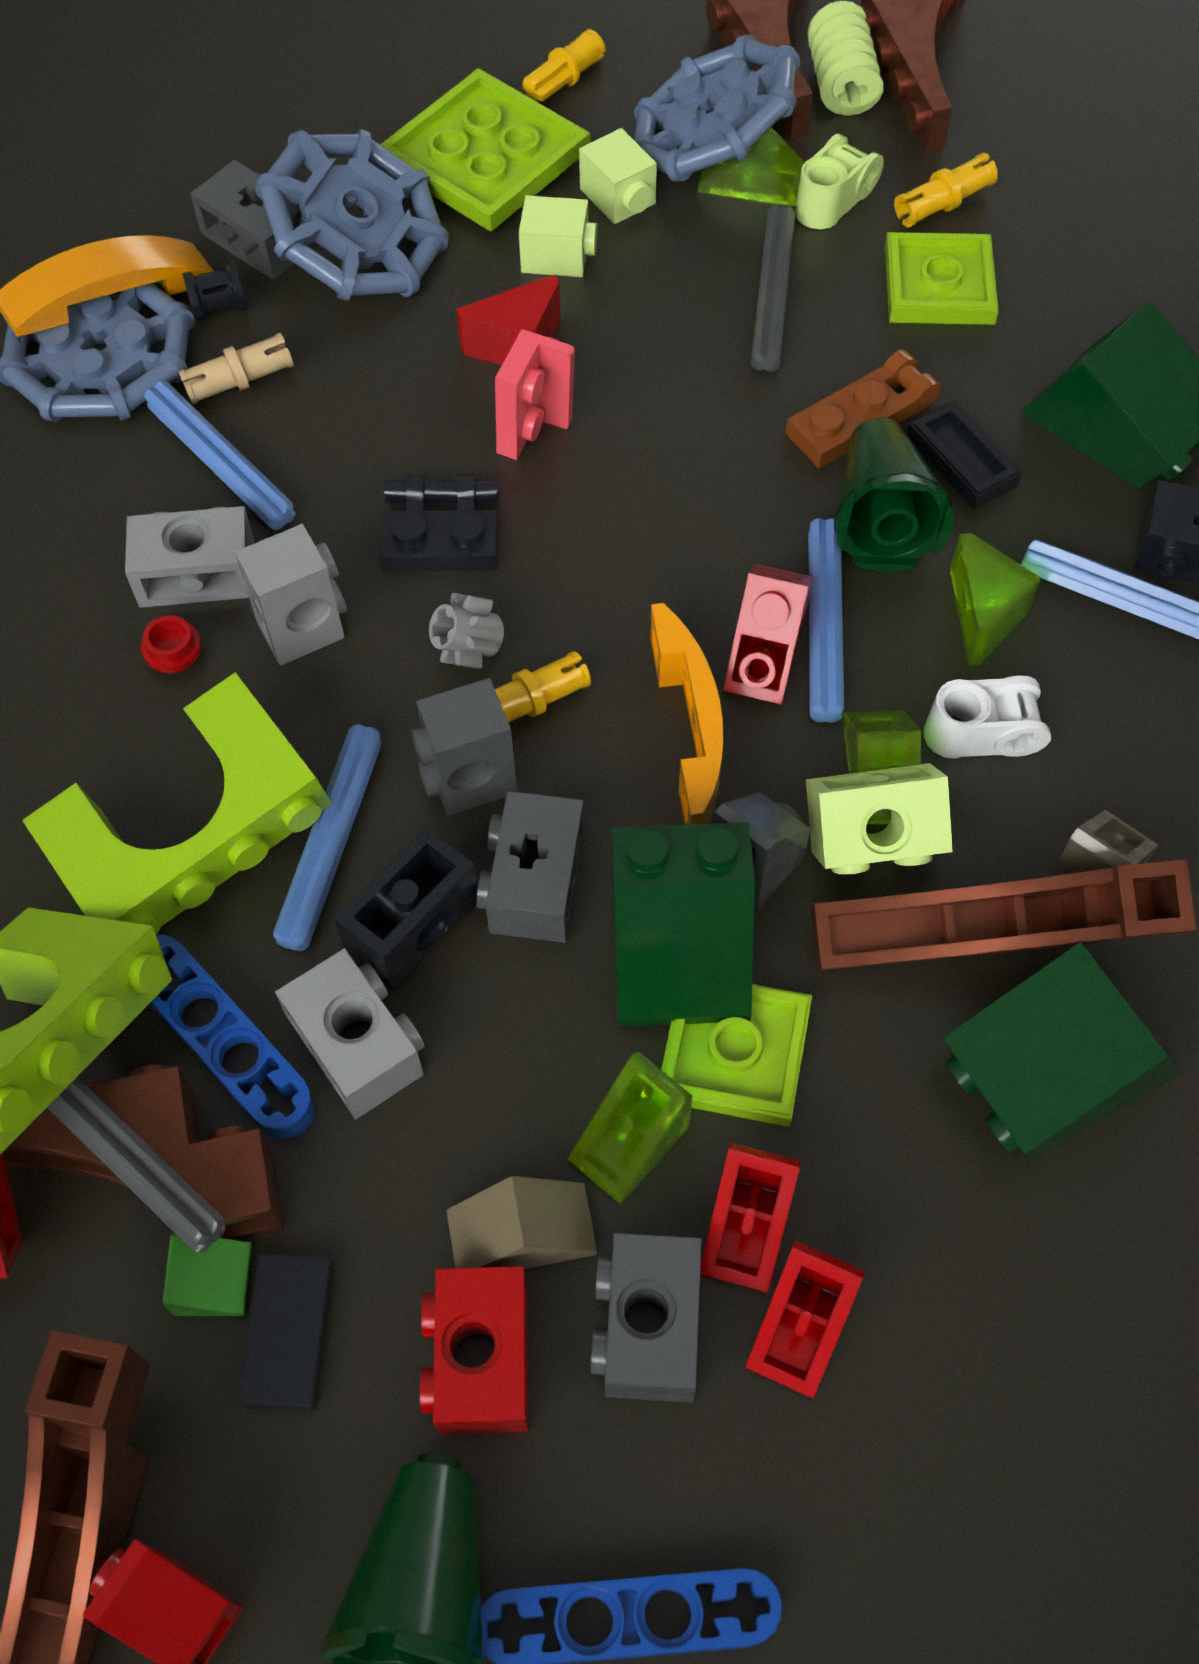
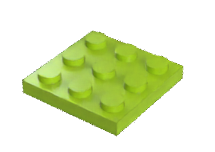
[380,68,590,232]

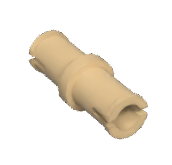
[178,332,294,405]

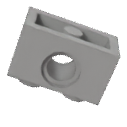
[125,506,255,608]
[235,523,347,666]
[275,948,425,1120]

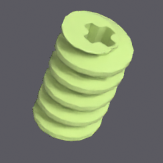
[807,1,883,116]

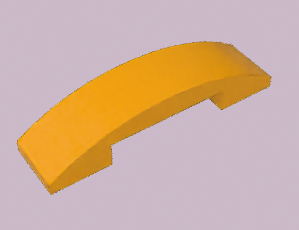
[0,235,213,337]
[650,603,723,825]

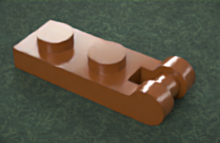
[785,349,942,469]

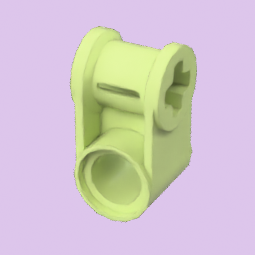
[795,134,884,229]

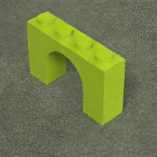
[22,672,332,935]
[0,907,172,1154]

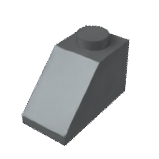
[713,792,811,910]

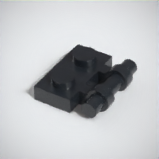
[379,474,499,571]

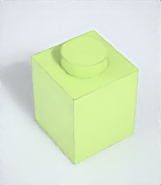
[579,128,657,224]
[519,195,597,277]

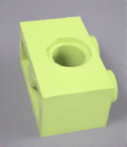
[806,763,953,874]

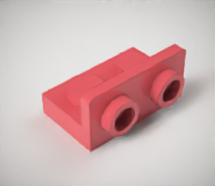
[495,329,575,460]

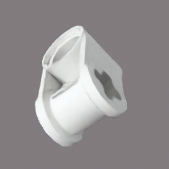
[923,675,1051,759]

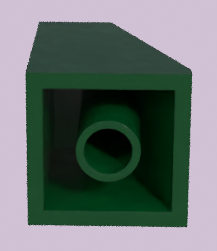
[1022,300,1199,489]
[611,822,755,1027]
[943,942,1178,1160]

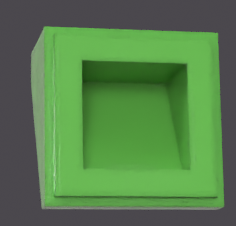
[163,1233,253,1316]

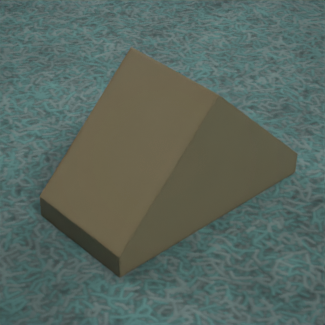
[1052,810,1159,876]
[447,1176,598,1269]

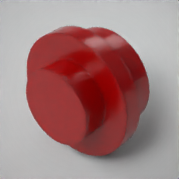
[140,615,202,673]

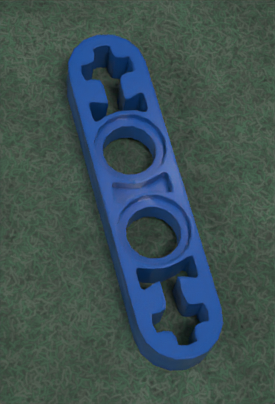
[149,934,315,1140]
[481,1568,782,1664]

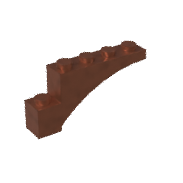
[706,0,813,140]
[860,0,964,153]
[810,859,1196,971]
[2,1064,283,1240]
[0,1330,151,1664]

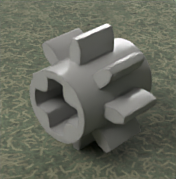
[429,593,504,669]

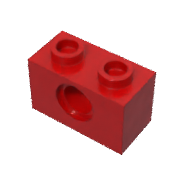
[420,1266,528,1435]

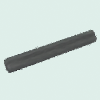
[751,204,795,373]
[47,1077,225,1252]

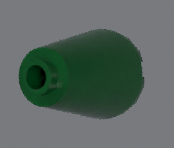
[834,418,954,573]
[320,1453,484,1664]

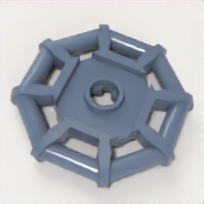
[633,35,800,182]
[255,129,449,301]
[0,283,195,423]

